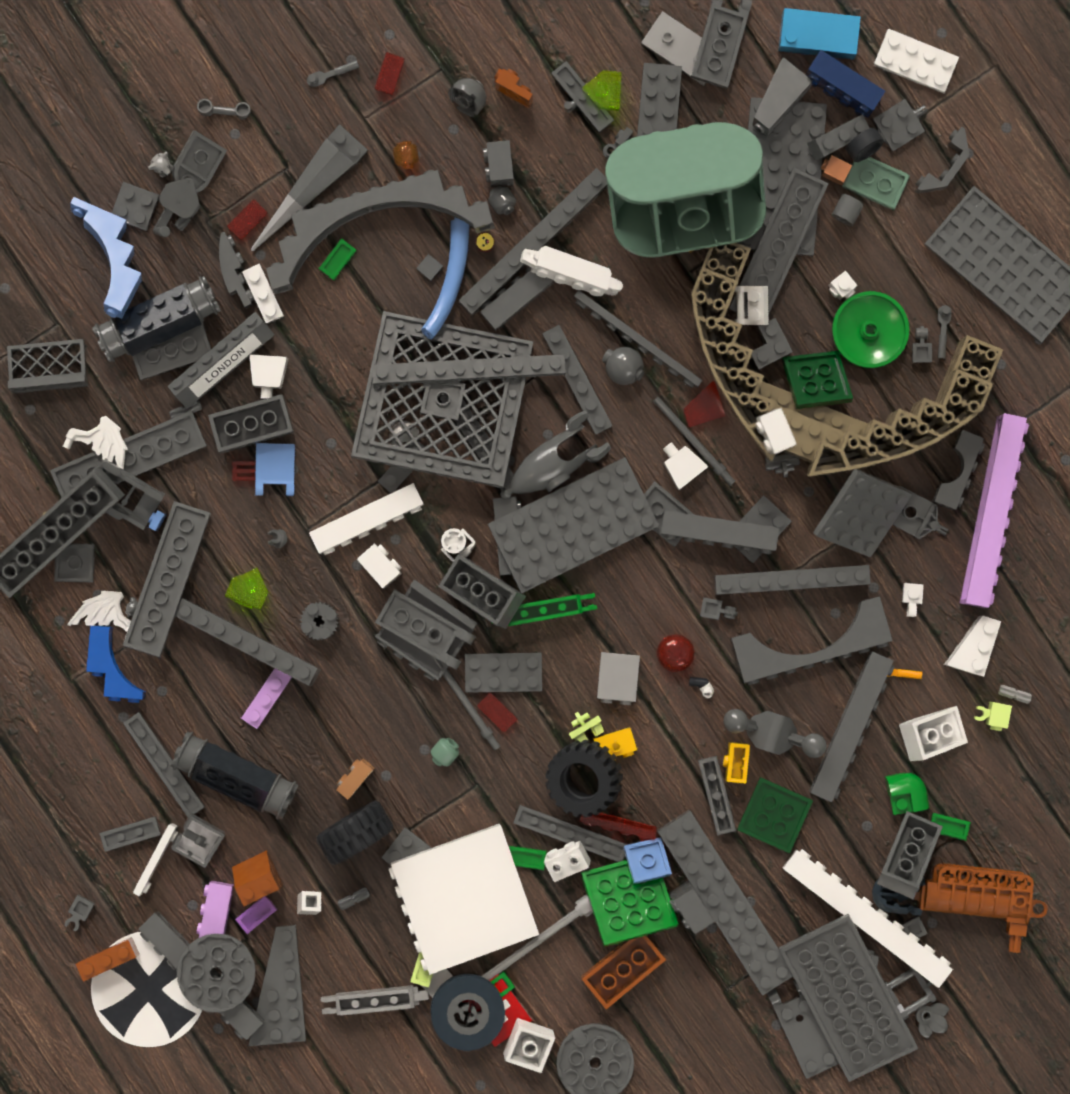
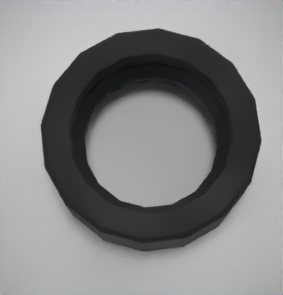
[846,128,884,162]

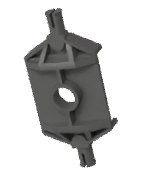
[893,486,948,539]

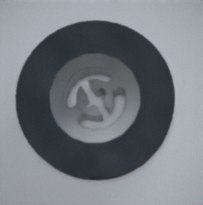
[430,974,505,1051]

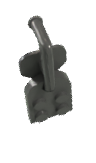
[153,130,227,237]

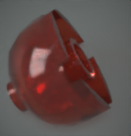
[656,634,695,672]

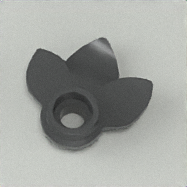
[915,1003,949,1039]

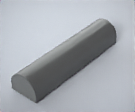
[698,756,737,836]

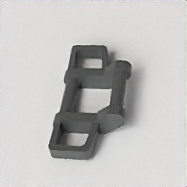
[885,966,937,1020]

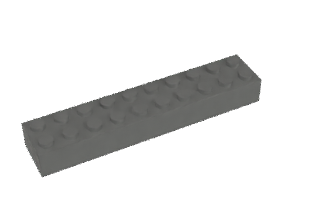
[657,810,793,996]

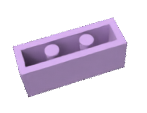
[196,881,234,937]

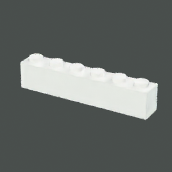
[309,483,424,555]

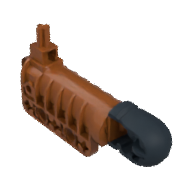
[872,863,1048,953]

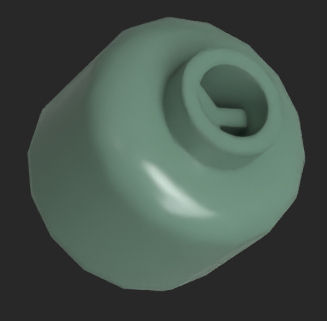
[431,738,459,767]

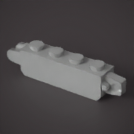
[321,985,429,1015]

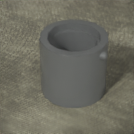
[831,194,864,226]

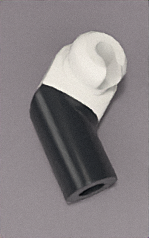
[689,676,714,698]

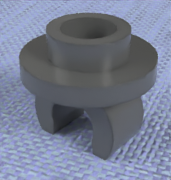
[267,529,287,549]

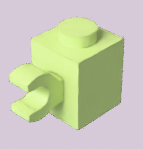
[974,702,1012,731]

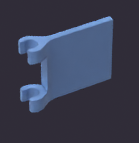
[255,443,295,496]

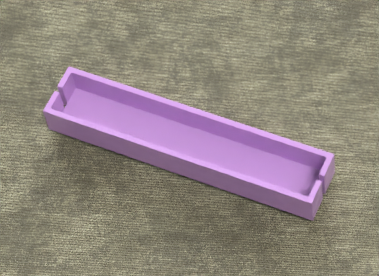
[960,413,1029,608]

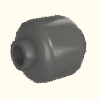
[488,186,516,215]

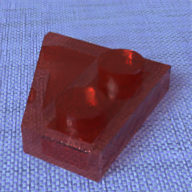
[683,381,725,428]

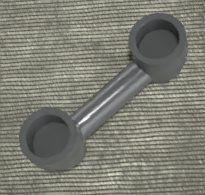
[197,99,251,120]

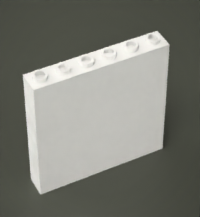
[389,824,539,974]

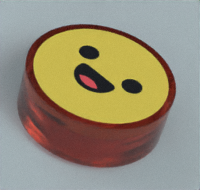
[476,232,495,252]

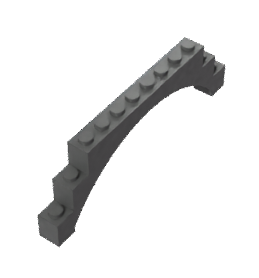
[266,170,495,294]

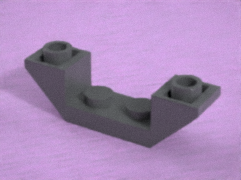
[915,127,969,194]

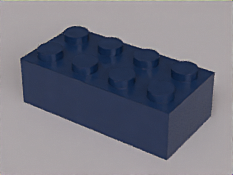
[806,50,886,118]

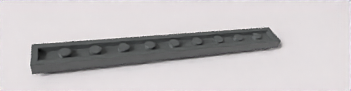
[372,355,566,385]

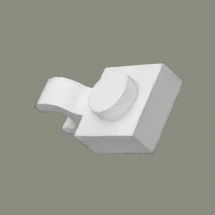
[902,583,923,617]

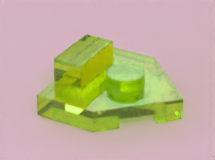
[582,70,621,111]
[225,568,268,610]

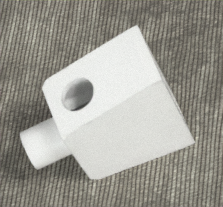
[250,355,288,399]
[663,442,708,490]

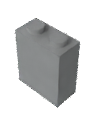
[597,652,640,705]

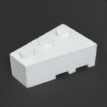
[943,616,1001,677]

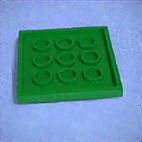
[581,860,679,947]

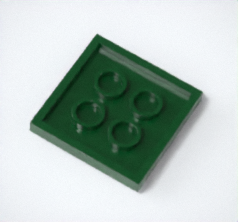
[782,351,853,409]
[737,777,813,853]

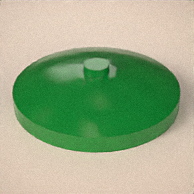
[832,291,909,368]

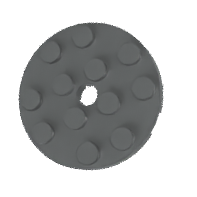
[177,933,256,1012]
[557,1023,634,1094]

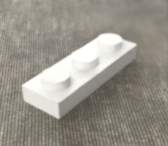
[242,264,284,324]

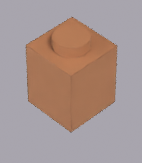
[821,155,852,186]

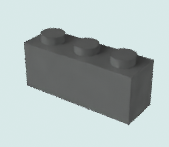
[807,114,870,160]

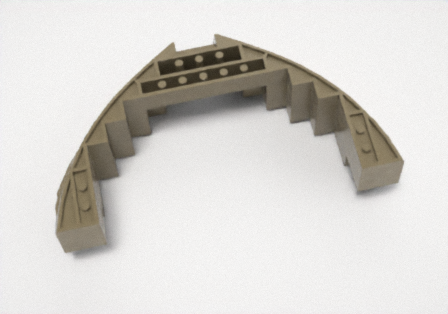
[691,243,1003,477]

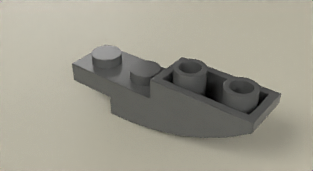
[219,232,254,309]

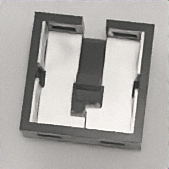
[171,813,225,868]

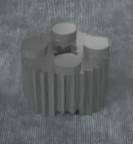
[300,602,340,640]

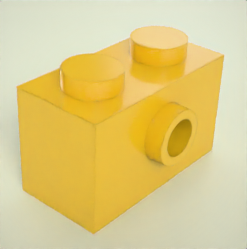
[593,727,637,760]
[723,742,750,783]

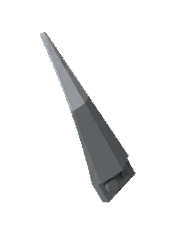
[251,124,369,251]

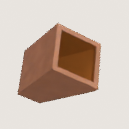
[232,850,283,906]

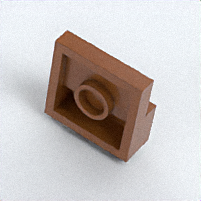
[494,68,533,108]

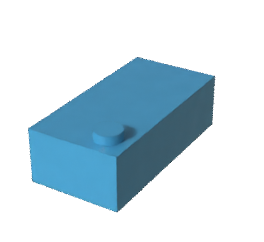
[778,8,861,60]

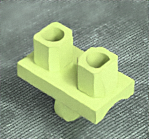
[569,712,604,742]

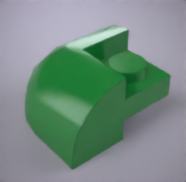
[885,773,930,815]

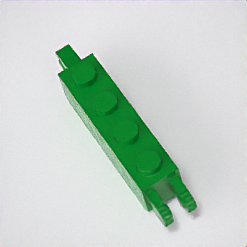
[491,593,598,627]

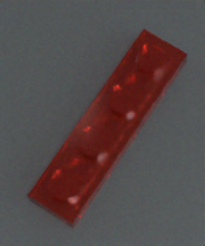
[580,813,657,840]

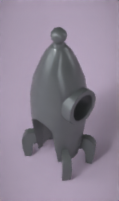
[500,411,611,499]

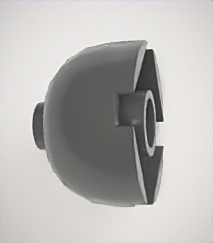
[448,78,487,117]

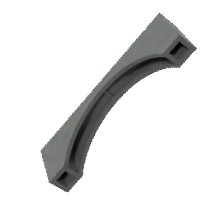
[730,596,893,685]

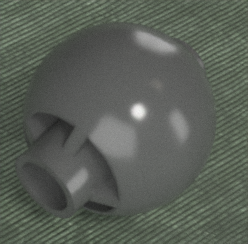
[602,347,644,385]

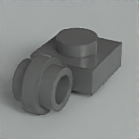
[603,127,633,159]
[912,326,932,363]
[700,597,738,620]

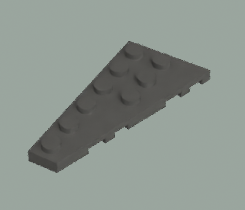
[248,924,307,1046]

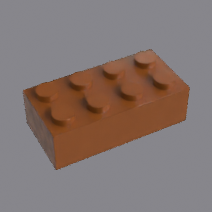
[581,935,666,1009]

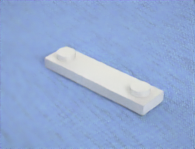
[133,823,179,896]

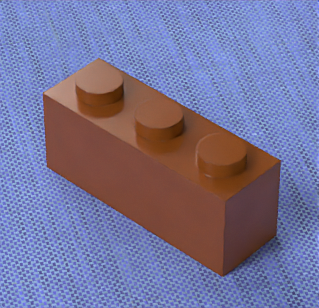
[75,937,139,982]

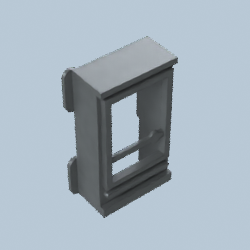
[100,458,165,530]

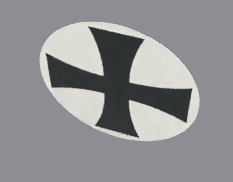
[91,932,202,1047]

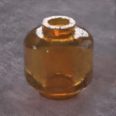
[393,140,419,169]

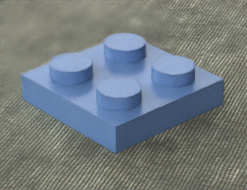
[623,837,672,884]

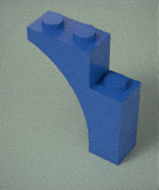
[86,625,146,703]

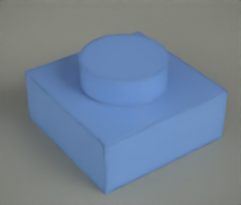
[148,510,167,531]

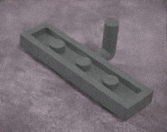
[551,61,614,133]

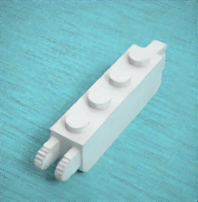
[520,246,623,296]

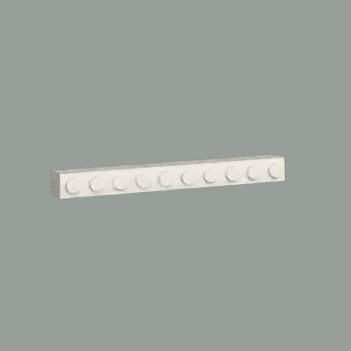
[782,849,953,988]

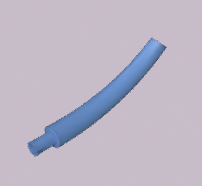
[421,217,469,339]

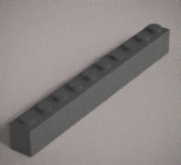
[459,168,608,317]

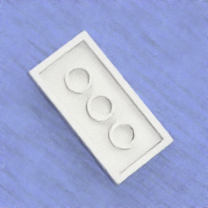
[874,29,959,94]

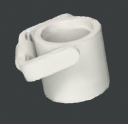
[441,528,476,562]

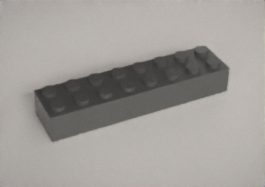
[0,466,125,598]

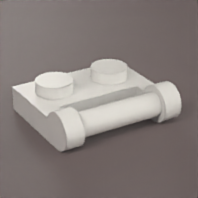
[735,286,769,325]

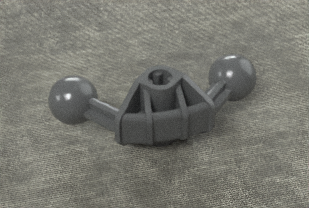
[723,709,827,758]

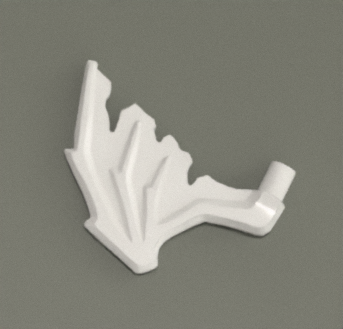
[63,416,128,470]
[68,591,131,632]

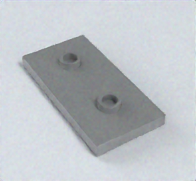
[641,11,706,86]

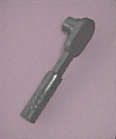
[307,60,359,87]
[937,305,952,359]

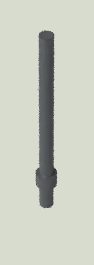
[653,396,735,486]
[432,656,501,751]

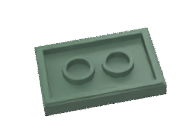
[842,157,910,211]

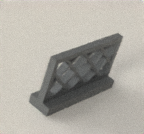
[7,339,88,394]

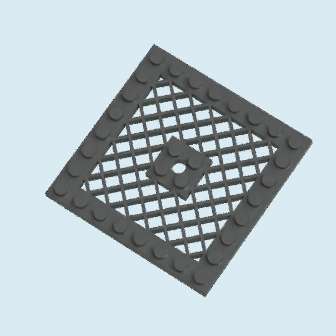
[351,311,533,488]

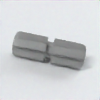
[998,685,1032,704]

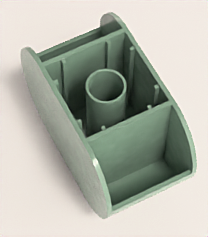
[606,122,766,257]

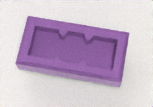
[235,896,277,934]

